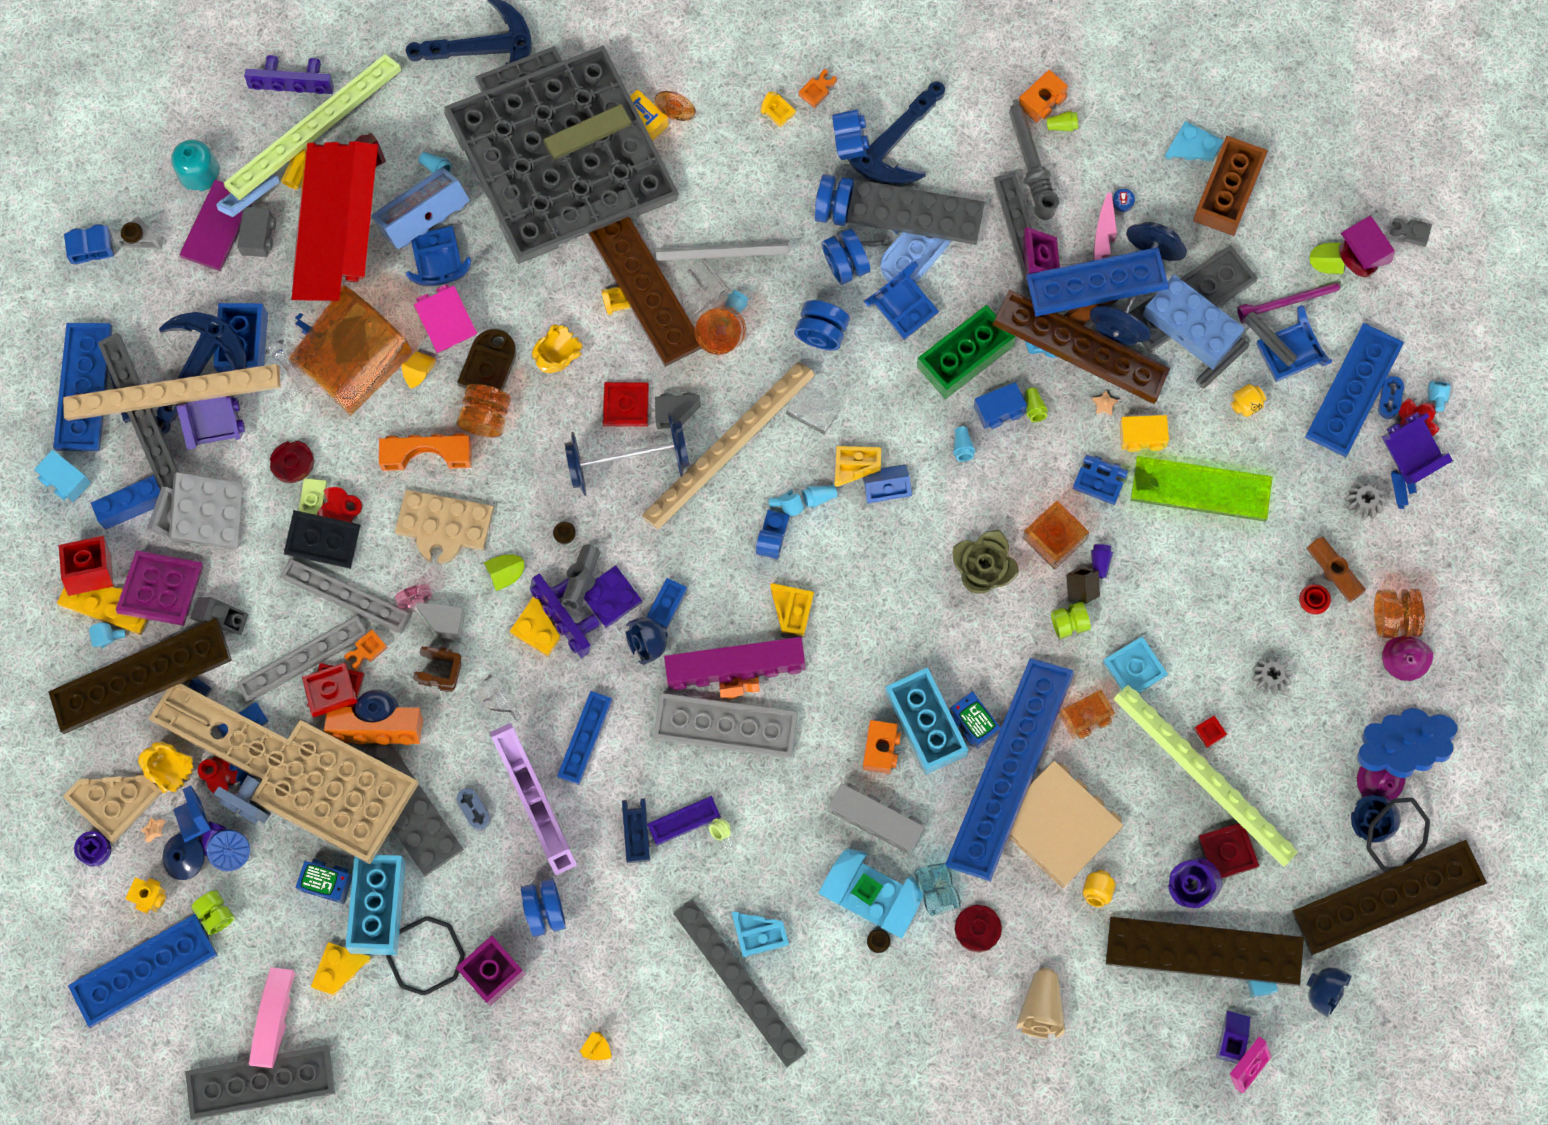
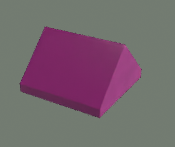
[1341,215,1395,269]
[1022,227,1060,281]

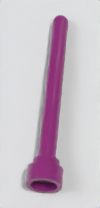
[1237,283,1340,323]

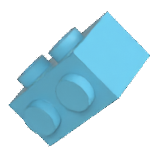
[34,450,91,503]

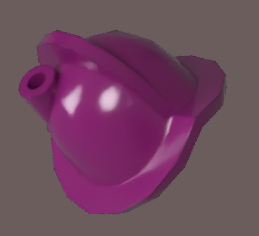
[1381,636,1433,681]
[1356,766,1405,800]

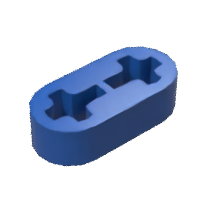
[1378,376,1404,419]

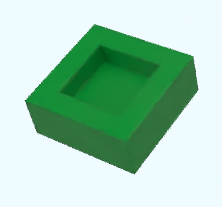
[851,873,884,906]

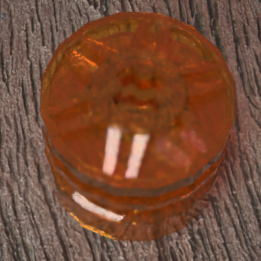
[695,306,747,355]
[456,384,511,438]
[1374,588,1425,638]

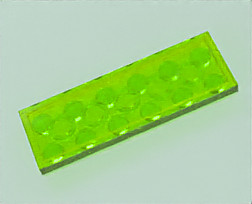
[1130,456,1273,522]

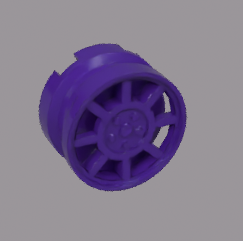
[74,831,111,867]

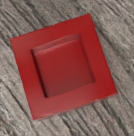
[1194,715,1228,748]

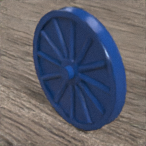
[207,829,250,871]

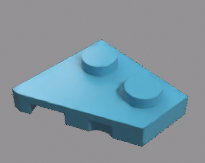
[1165,121,1224,161]
[731,911,789,958]

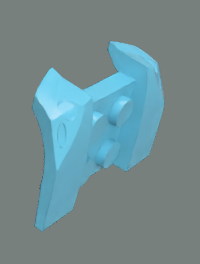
[818,849,924,939]

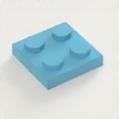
[1103,636,1168,693]

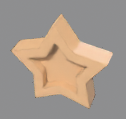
[1092,391,1118,415]
[140,817,166,843]

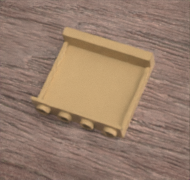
[1009,761,1124,890]

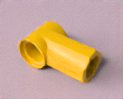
[281,148,305,190]

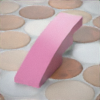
[1093,193,1117,261]
[249,967,295,1068]

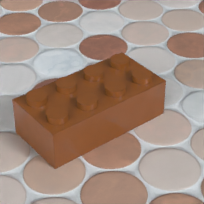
[1193,135,1268,236]

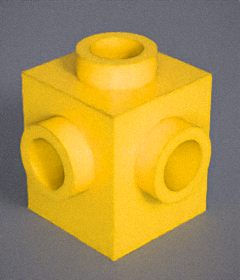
[125,877,166,914]

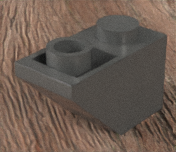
[655,392,701,429]
[190,597,249,635]

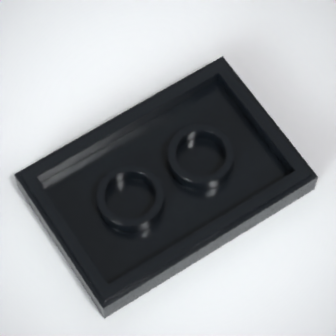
[284,510,361,569]

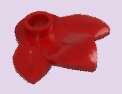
[1399,398,1440,437]
[317,487,362,522]
[197,756,238,793]

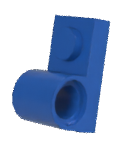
[756,510,790,559]

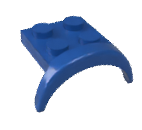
[406,226,471,286]
[864,261,939,340]
[1256,305,1332,382]

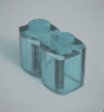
[915,863,961,916]

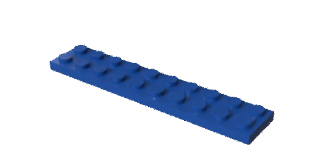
[945,658,1074,882]

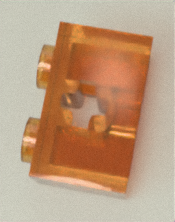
[1059,689,1115,739]

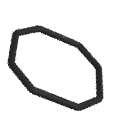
[1366,797,1430,872]
[386,916,465,995]

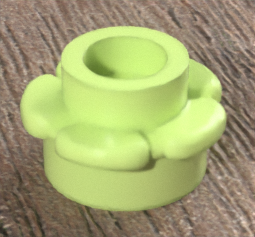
[709,818,731,841]

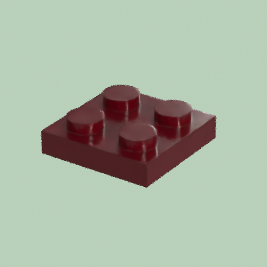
[1198,823,1260,879]

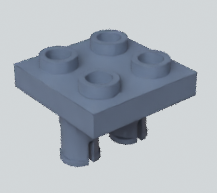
[214,775,269,824]

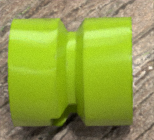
[1050,601,1091,639]
[191,890,235,935]

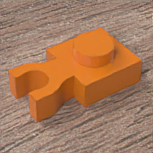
[798,69,837,109]
[344,629,388,671]
[719,676,760,699]

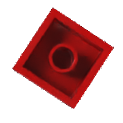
[58,535,114,596]

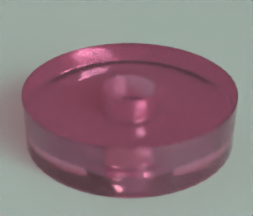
[395,584,433,608]

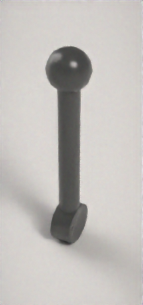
[860,239,890,246]

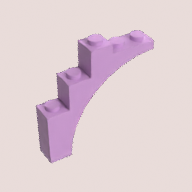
[489,723,577,875]

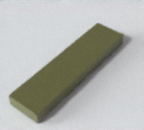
[543,104,632,160]

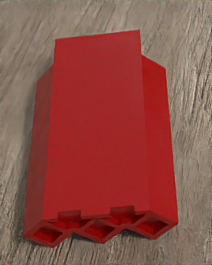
[291,141,378,301]

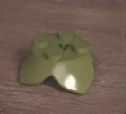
[952,530,1019,594]

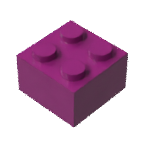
[455,935,526,1007]

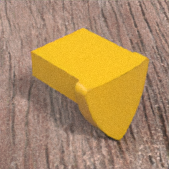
[760,91,796,127]
[601,287,630,315]
[402,351,436,389]
[579,1031,612,1060]

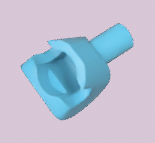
[1428,381,1451,412]
[769,489,804,516]
[89,623,125,648]

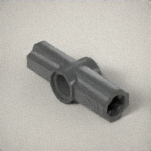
[561,544,601,611]

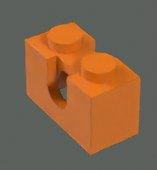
[1019,70,1068,123]
[863,720,901,774]

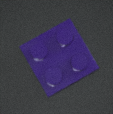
[584,565,643,629]

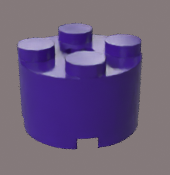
[1168,858,1223,908]

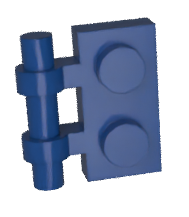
[1072,454,1128,505]

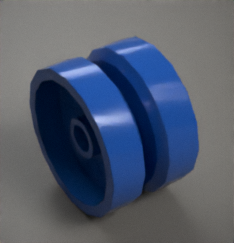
[815,174,854,227]
[821,228,870,285]
[794,300,850,351]
[521,878,566,937]

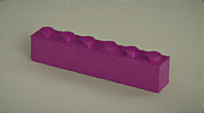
[664,637,806,690]

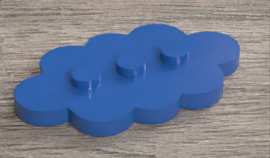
[1357,708,1458,778]

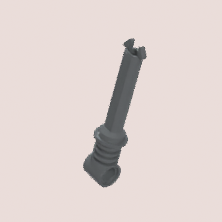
[1009,99,1060,220]

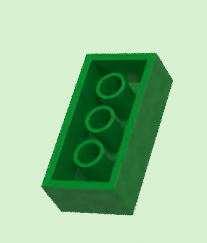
[917,304,1015,400]

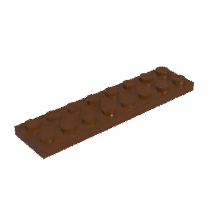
[587,217,704,367]
[992,289,1170,404]

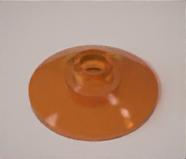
[654,91,696,121]

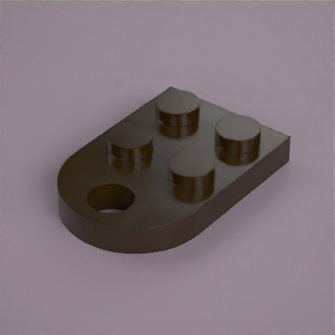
[457,329,517,399]

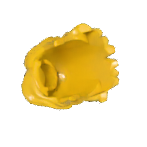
[532,324,583,373]
[138,742,194,793]

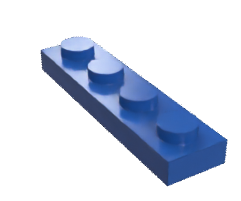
[557,691,613,786]

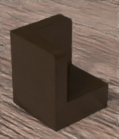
[1066,567,1100,604]

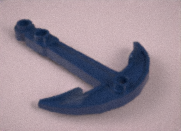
[405,0,532,65]
[847,81,945,185]
[156,312,246,435]

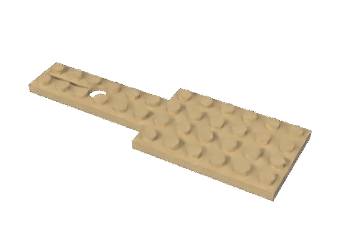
[149,683,419,864]

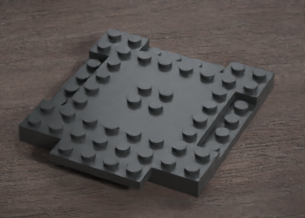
[444,45,679,264]

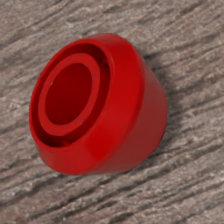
[1299,584,1331,615]

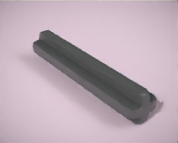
[1244,312,1297,366]
[1196,338,1249,389]

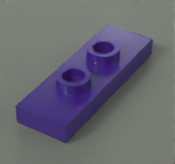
[647,796,721,846]

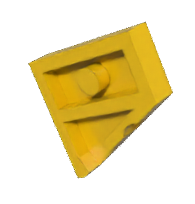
[835,446,881,486]
[770,583,814,637]
[509,597,561,657]
[311,942,371,996]

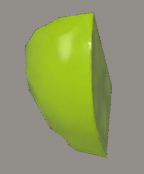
[1309,243,1345,274]
[483,554,524,591]

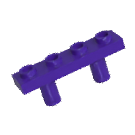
[244,55,334,94]
[530,573,600,658]

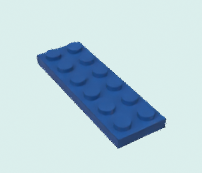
[1026,247,1168,317]
[53,323,112,451]
[1305,323,1404,457]
[68,914,218,1028]

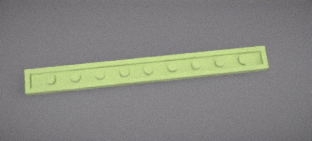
[224,54,401,200]
[1114,685,1298,867]

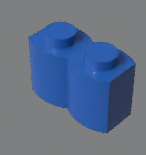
[832,109,870,161]
[64,224,114,264]

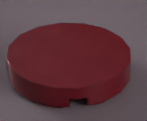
[1339,240,1378,278]
[269,440,315,483]
[954,904,1002,953]

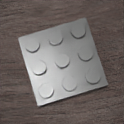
[169,472,242,550]

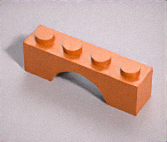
[379,433,472,471]
[324,707,423,745]

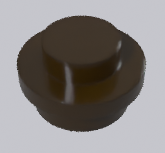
[121,222,143,244]
[553,522,576,544]
[867,929,891,953]

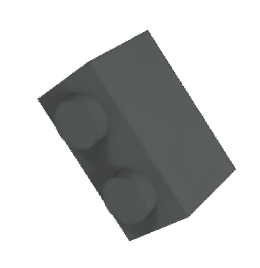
[237,207,276,257]

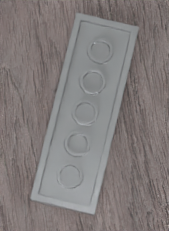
[653,693,798,759]

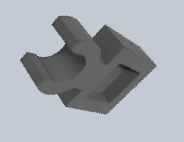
[1390,218,1432,247]

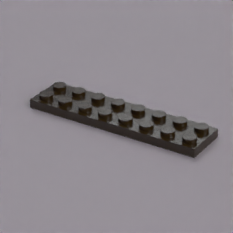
[48,618,232,734]
[1292,840,1487,956]
[1106,916,1304,986]

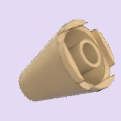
[1016,968,1065,1038]

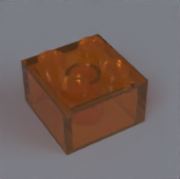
[1023,501,1089,570]

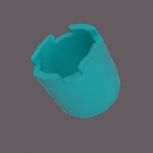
[171,139,220,192]

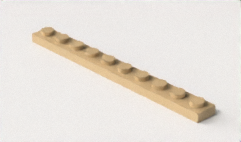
[641,362,815,530]
[63,364,281,421]

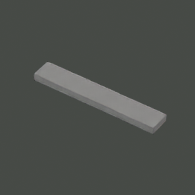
[656,242,789,261]
[280,558,412,634]
[236,615,368,703]

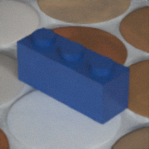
[91,475,160,530]

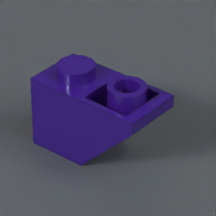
[1216,1011,1250,1064]

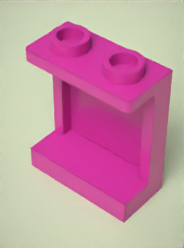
[414,284,477,353]

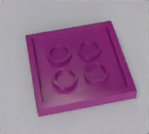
[116,550,203,626]

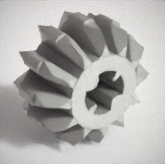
[1346,480,1386,520]
[1252,656,1292,696]

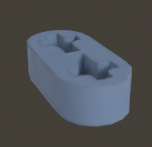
[457,788,490,830]

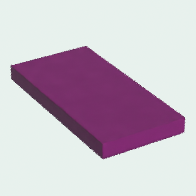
[179,180,253,272]

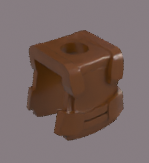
[413,646,461,692]

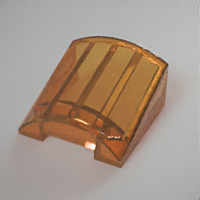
[288,285,413,416]

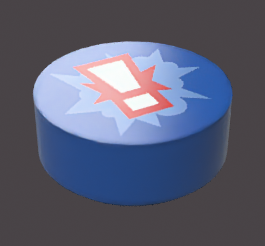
[1113,189,1135,212]

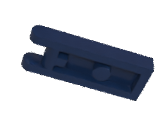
[622,798,650,863]

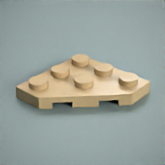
[63,775,163,844]

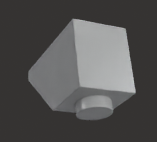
[416,602,465,642]

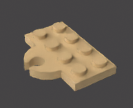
[395,490,494,564]

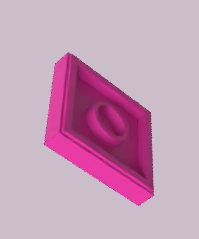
[1229,1036,1272,1094]

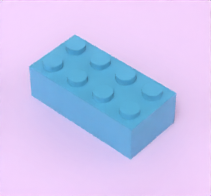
[885,667,968,775]
[345,855,406,955]

